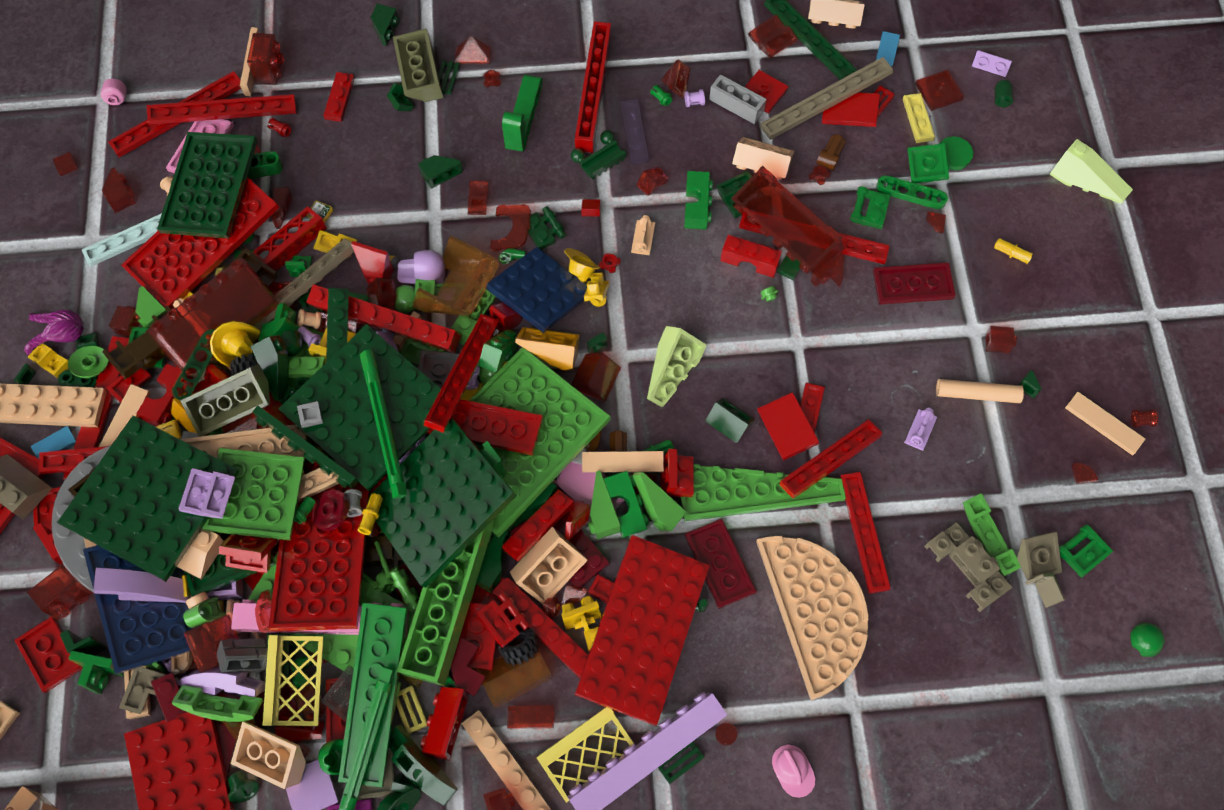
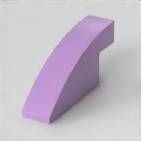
[93,568,189,603]

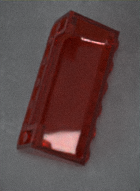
[731,165,848,274]
[146,258,279,375]

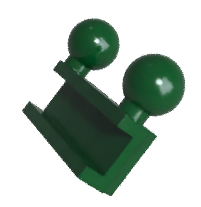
[571,130,626,180]

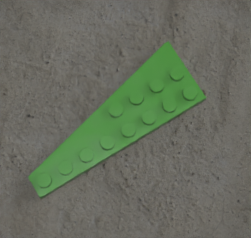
[680,464,846,522]

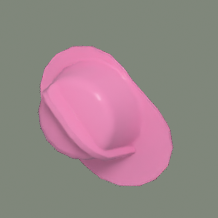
[772,745,815,798]

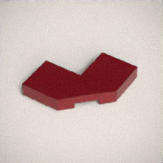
[451,637,486,697]

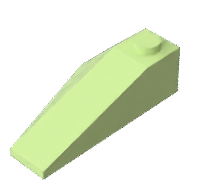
[1050,139,1133,203]
[647,326,707,407]

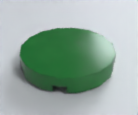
[939,136,973,170]

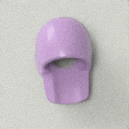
[398,250,445,284]

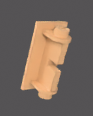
[631,215,655,255]

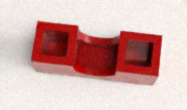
[720,235,782,278]
[136,363,192,426]

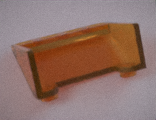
[412,236,499,316]

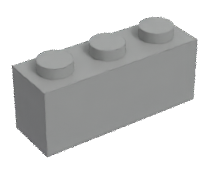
[709,74,766,124]

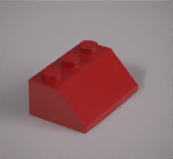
[420,687,469,761]

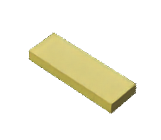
[903,93,935,143]

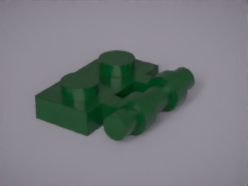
[521,206,566,250]

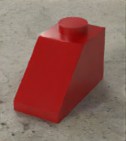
[489,302,522,332]

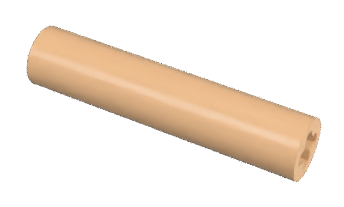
[936,379,1024,403]

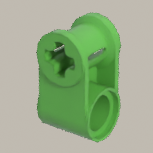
[183,596,226,628]

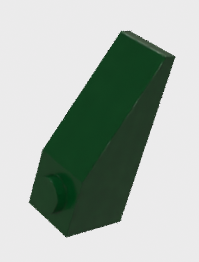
[251,335,288,401]

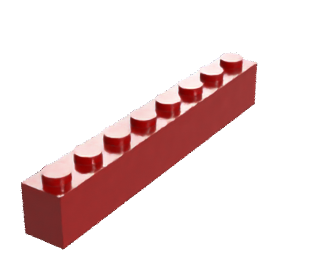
[575,21,611,153]
[306,284,461,354]

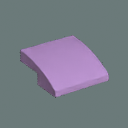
[179,468,235,519]
[286,760,339,810]

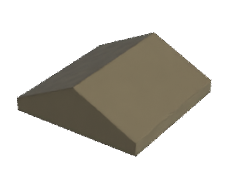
[1017,532,1062,581]

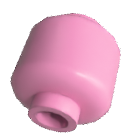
[101,78,127,105]

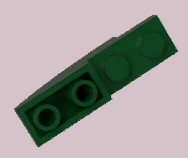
[389,725,458,805]

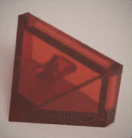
[455,36,491,64]
[661,59,690,98]

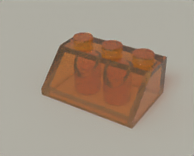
[476,652,552,709]

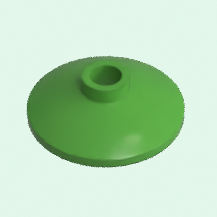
[68,346,109,378]

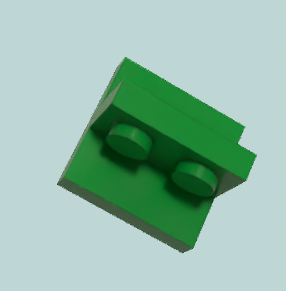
[69,651,124,694]

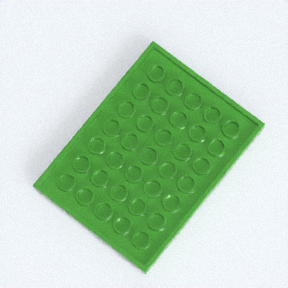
[469,347,611,537]

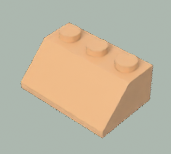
[808,0,864,28]
[732,137,795,180]
[510,527,587,606]
[177,529,224,580]
[231,721,306,789]

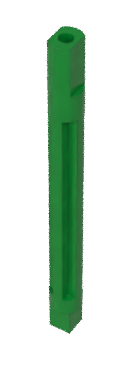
[360,349,407,499]
[338,666,395,810]

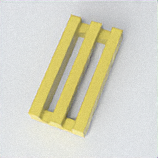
[396,686,427,735]

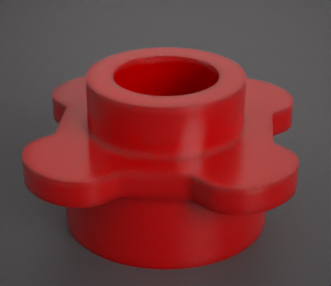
[599,253,621,273]

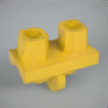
[584,273,610,307]
[561,596,601,632]

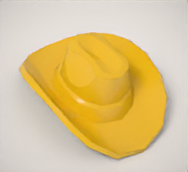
[210,321,260,367]

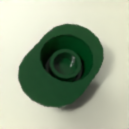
[377,788,421,810]

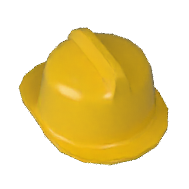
[564,248,600,283]

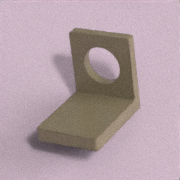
[1025,573,1065,608]

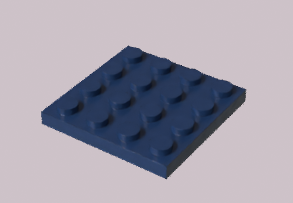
[486,247,587,333]

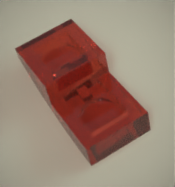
[468,181,488,215]
[507,705,554,730]

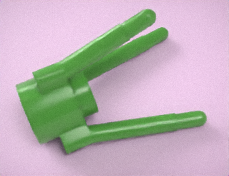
[363,541,396,594]

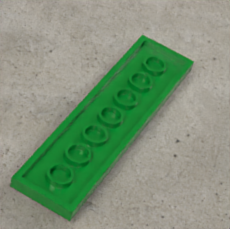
[338,603,408,788]

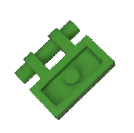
[389,566,420,611]

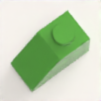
[136,286,167,328]

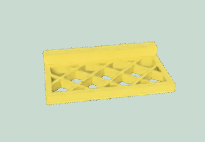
[263,635,324,726]
[536,707,634,803]

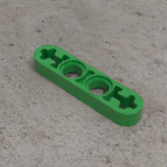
[876,175,948,209]

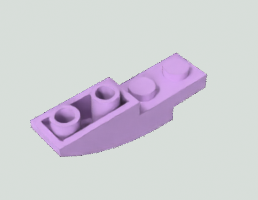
[177,665,266,697]

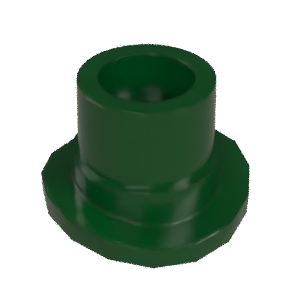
[227,771,259,803]

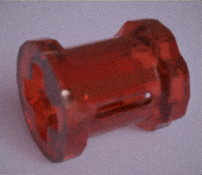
[1131,409,1158,427]

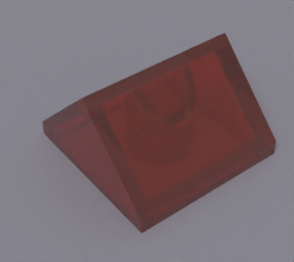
[571,352,621,402]

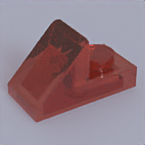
[811,252,844,287]

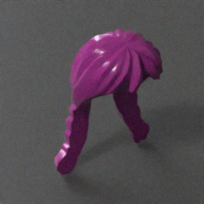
[24,310,84,355]

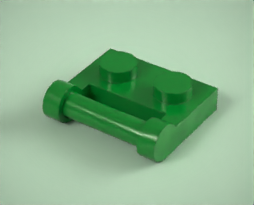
[850,186,890,230]
[1059,525,1113,578]

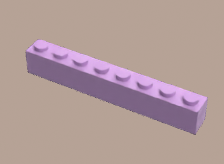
[567,692,727,810]

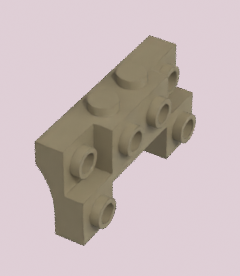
[924,522,1012,612]

